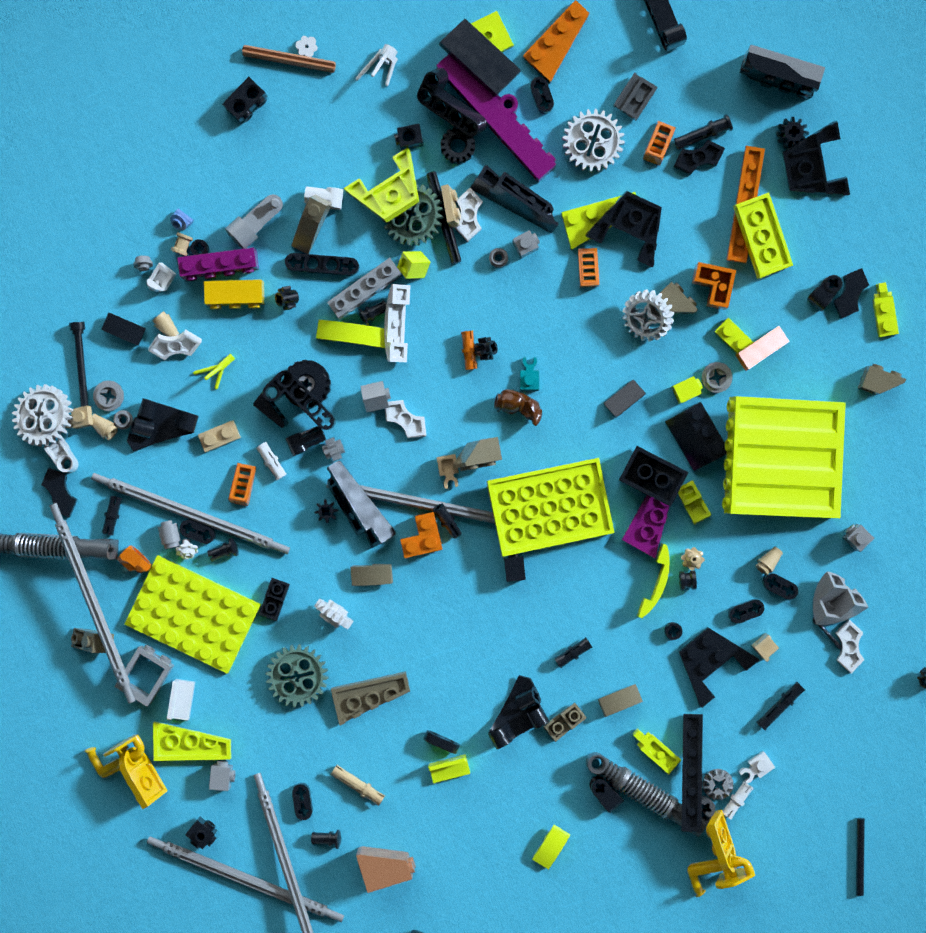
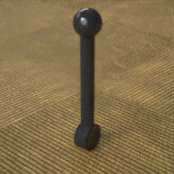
[812,618,842,649]

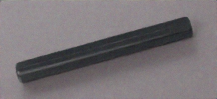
[426,171,461,264]

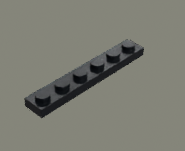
[681,714,703,832]

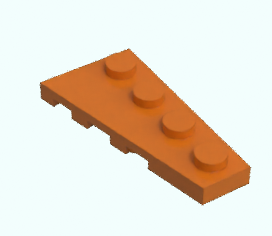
[523,0,589,83]

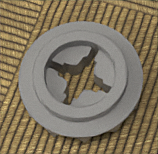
[702,362,733,393]
[93,381,124,411]
[703,769,734,800]

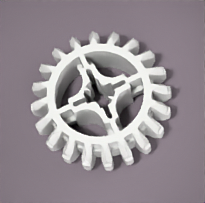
[622,290,674,342]

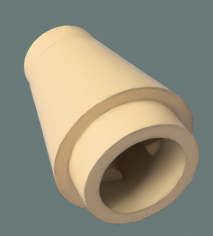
[152,311,179,337]
[92,414,118,440]
[756,546,783,575]

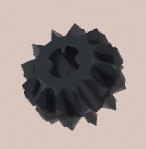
[776,117,809,149]

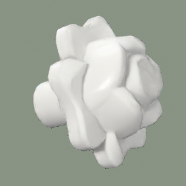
[176,539,198,560]

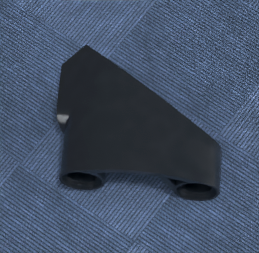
[126,398,199,451]
[488,675,549,750]

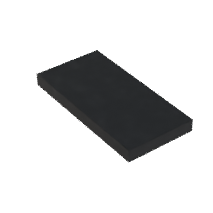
[439,19,521,97]

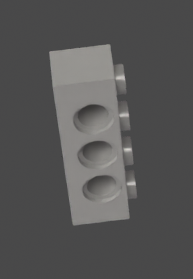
[327,258,402,320]

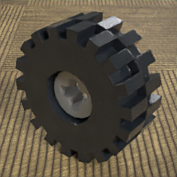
[282,360,332,408]

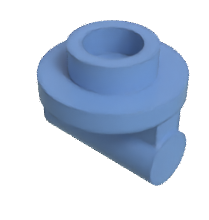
[170,208,194,231]

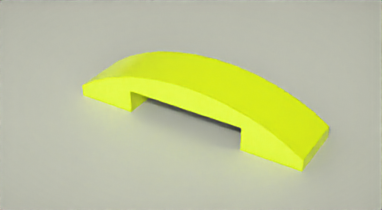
[316,320,385,348]
[637,543,670,618]

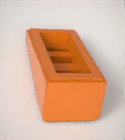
[643,121,676,166]
[578,248,599,287]
[228,463,256,506]

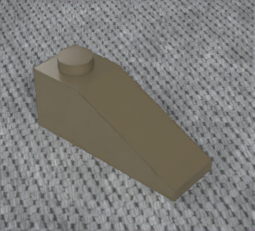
[291,194,332,254]

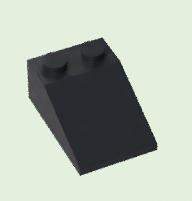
[619,446,689,507]

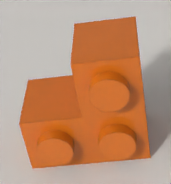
[692,262,736,310]
[400,512,443,558]

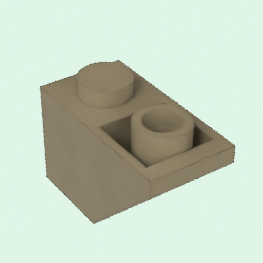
[660,282,698,314]
[858,364,906,395]
[71,628,114,653]

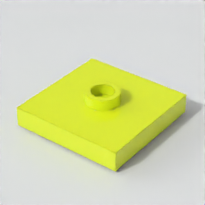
[471,11,514,52]

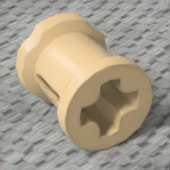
[171,232,193,256]

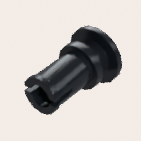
[358,300,386,326]
[208,538,239,562]
[311,830,341,849]

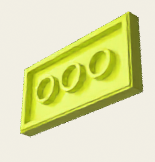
[733,193,793,279]

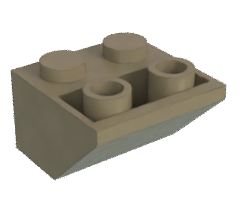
[453,437,502,471]

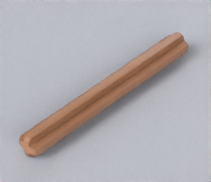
[242,45,336,73]

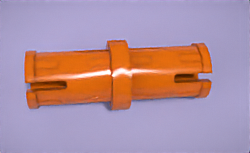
[461,330,477,370]

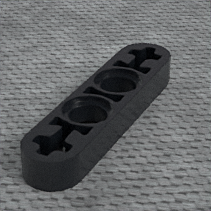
[285,253,360,276]

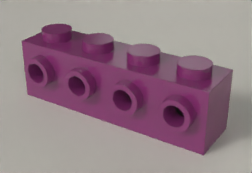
[177,247,259,281]

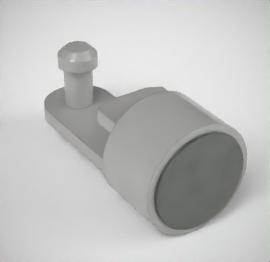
[225,194,283,249]

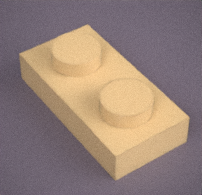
[441,184,461,228]
[198,420,241,452]

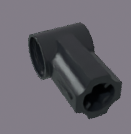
[285,426,327,456]

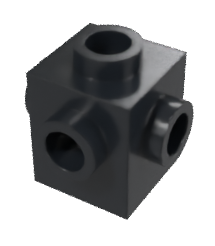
[185,816,218,849]

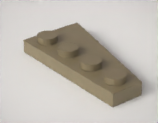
[331,671,410,726]

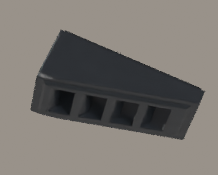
[253,393,289,428]

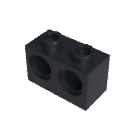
[222,76,268,124]

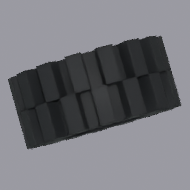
[441,127,475,164]

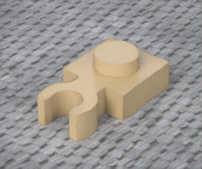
[65,406,93,429]
[436,454,459,489]

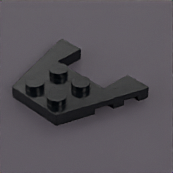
[782,121,850,195]
[585,191,662,267]
[678,627,759,708]

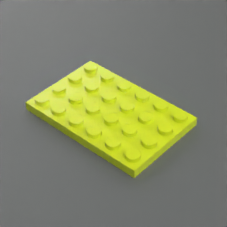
[486,458,614,557]
[124,555,261,674]

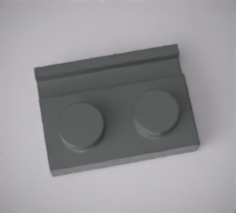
[613,72,658,121]

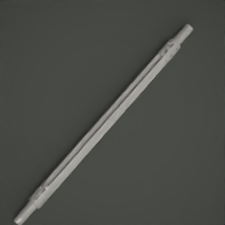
[91,473,290,555]
[326,484,495,524]
[49,503,135,703]
[253,773,313,933]
[147,836,344,923]

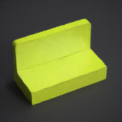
[428,754,470,783]

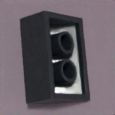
[665,402,727,471]

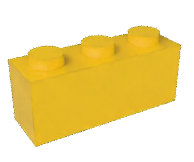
[204,280,265,309]

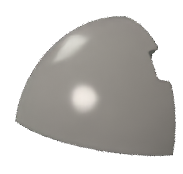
[813,571,868,625]

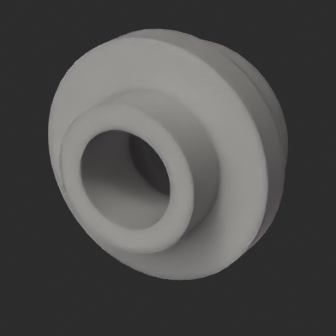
[489,248,508,268]
[133,256,153,271]
[113,410,133,429]

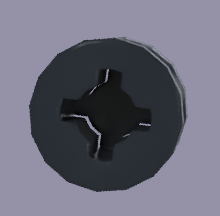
[679,570,697,591]

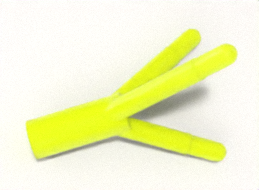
[193,354,235,390]

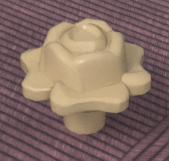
[681,547,705,571]

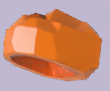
[117,545,152,573]

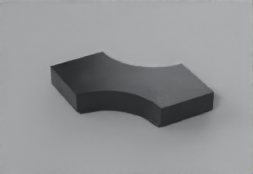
[673,140,725,175]
[833,268,870,319]
[41,467,78,517]

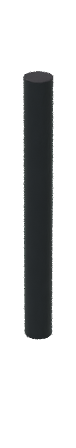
[856,818,865,896]

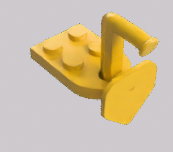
[85,734,168,809]
[687,810,755,898]

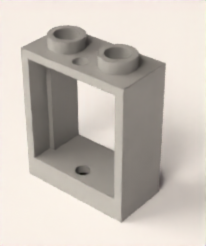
[114,645,174,706]

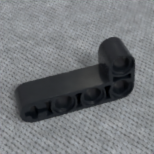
[644,0,687,52]
[417,68,487,137]
[262,370,336,430]

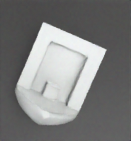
[147,263,176,292]

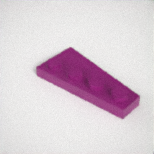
[621,495,669,558]

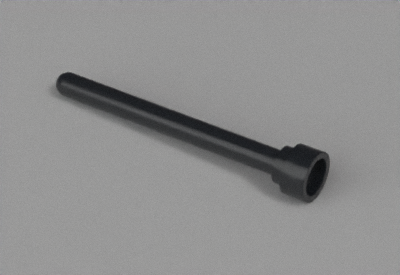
[69,322,89,407]

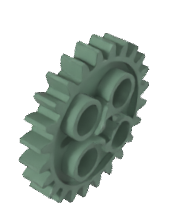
[382,184,444,247]
[266,644,329,707]

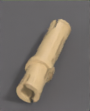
[330,765,385,806]

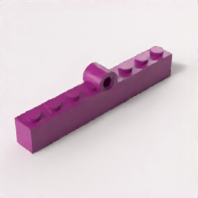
[436,54,556,183]

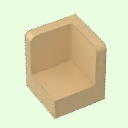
[751,633,779,662]

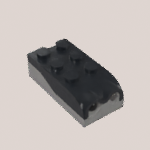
[739,45,825,99]

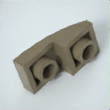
[350,564,393,586]
[597,684,643,717]
[542,703,587,742]

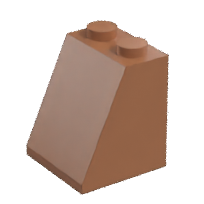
[356,846,416,893]

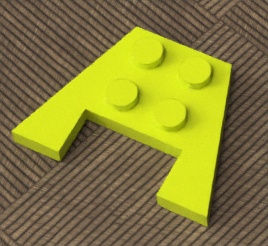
[344,147,419,223]

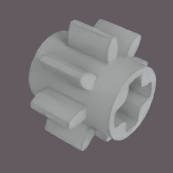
[322,437,345,461]

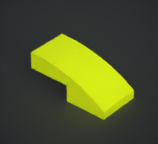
[678,480,711,525]
[532,825,570,870]

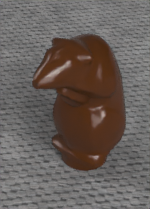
[494,389,542,426]

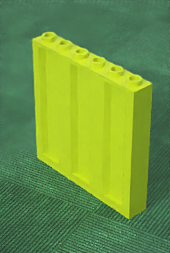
[722,396,846,518]

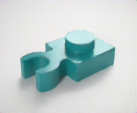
[520,357,539,390]

